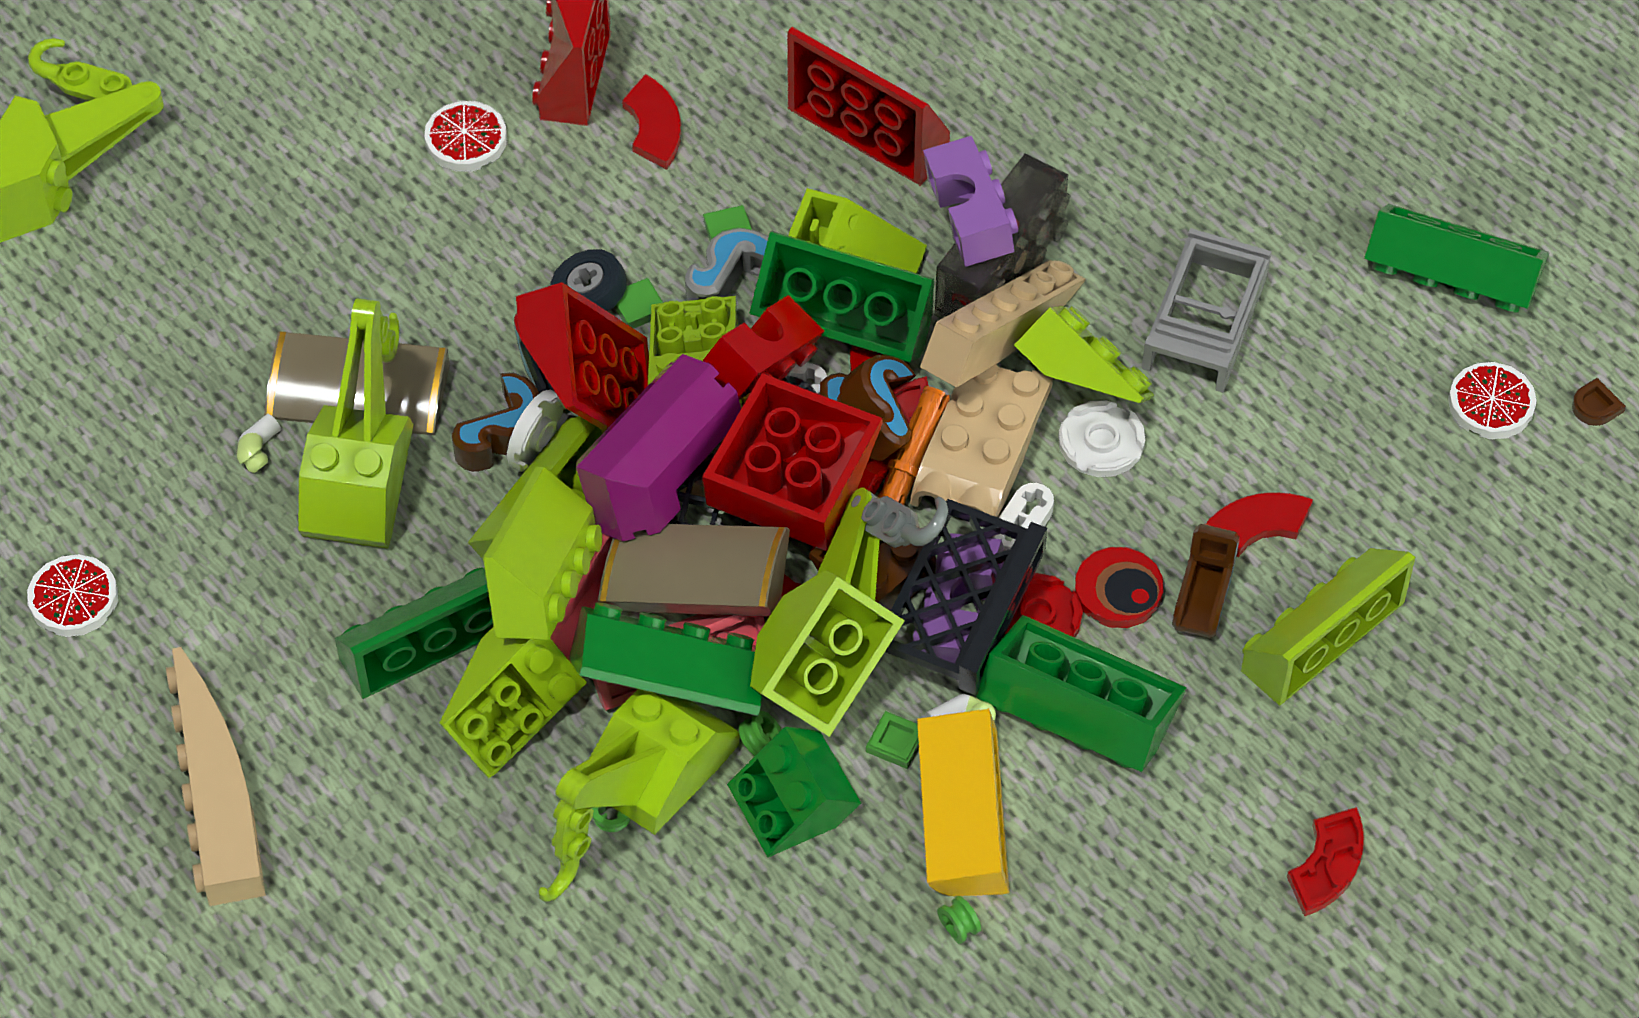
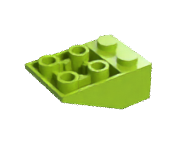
[788,188,927,274]
[648,296,742,409]
[1014,306,1155,403]
[439,627,587,778]

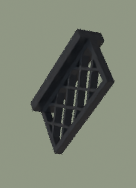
[885,499,1047,695]

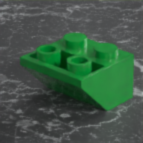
[727,726,861,857]

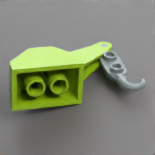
[750,488,948,737]

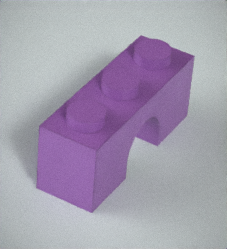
[923,136,1018,267]
[913,533,1004,663]

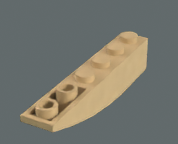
[920,260,1086,387]
[166,647,266,906]

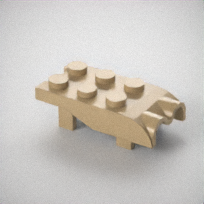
[910,364,1053,518]

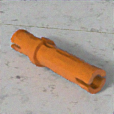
[878,386,950,505]

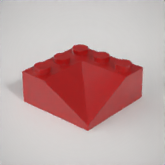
[532,0,611,126]
[702,373,883,551]

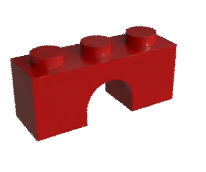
[703,295,825,399]

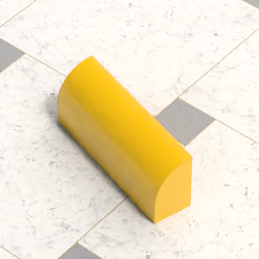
[917,708,1009,896]

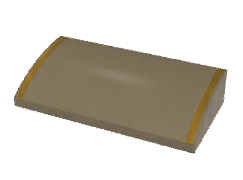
[264,331,450,435]
[598,524,790,616]

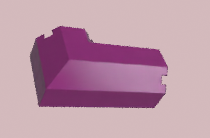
[576,354,741,541]

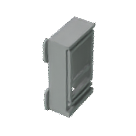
[1142,228,1272,393]

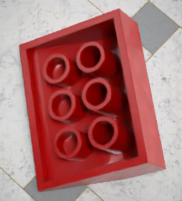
[787,27,950,186]
[514,282,649,431]

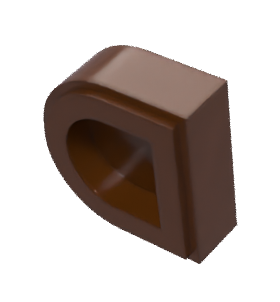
[1572,378,1626,426]

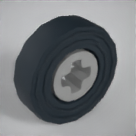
[550,249,627,311]

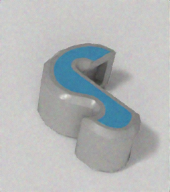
[685,228,769,301]

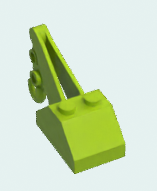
[0,38,164,243]
[298,298,414,549]
[539,689,740,902]

